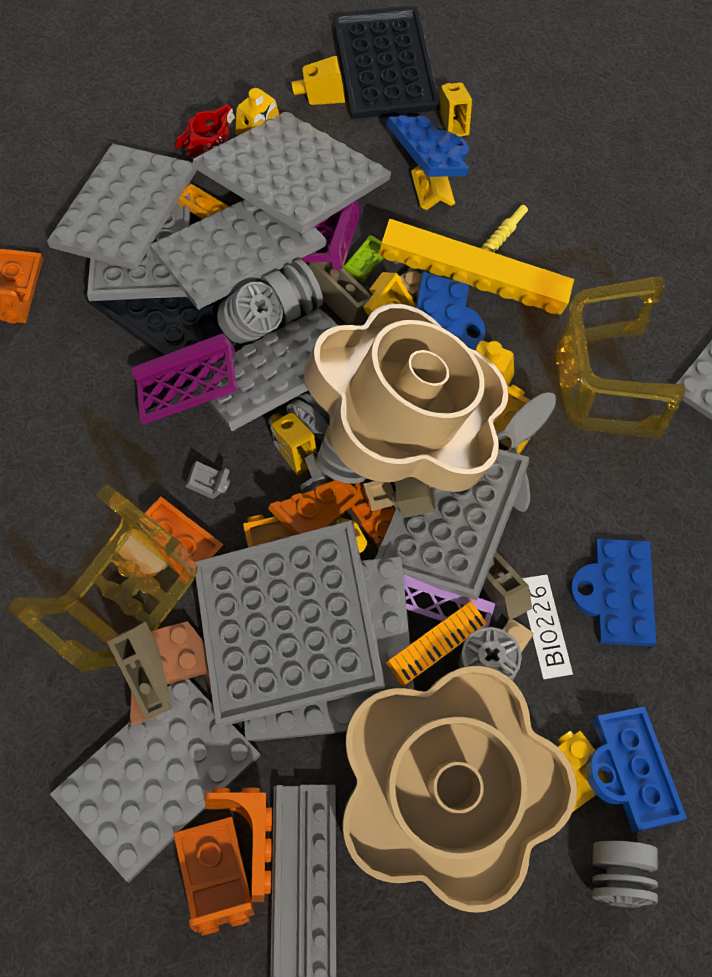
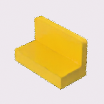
[411,165,455,210]

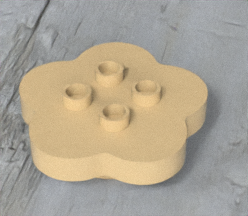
[304,304,508,492]
[342,666,577,913]

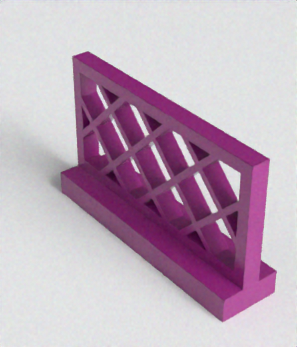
[301,200,360,269]
[132,333,238,425]

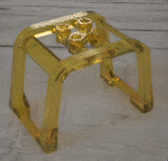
[555,276,685,439]
[8,484,198,672]

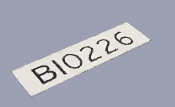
[522,575,573,679]

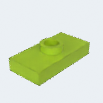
[343,235,384,283]

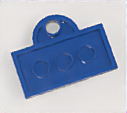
[386,115,469,177]
[415,272,485,350]
[570,539,656,646]
[586,707,687,833]

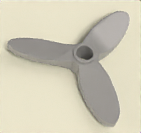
[496,392,556,512]

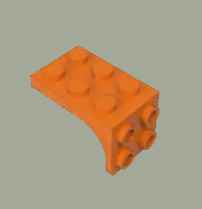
[0,249,43,323]
[205,788,272,902]
[173,817,255,936]

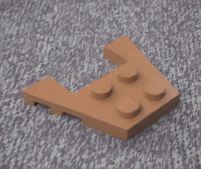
[130,621,212,726]

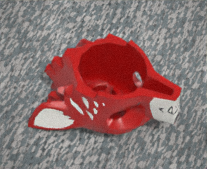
[175,104,235,162]

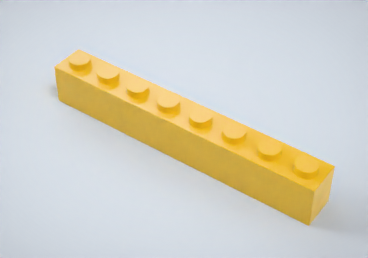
[378,219,574,315]

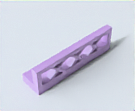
[403,574,495,628]

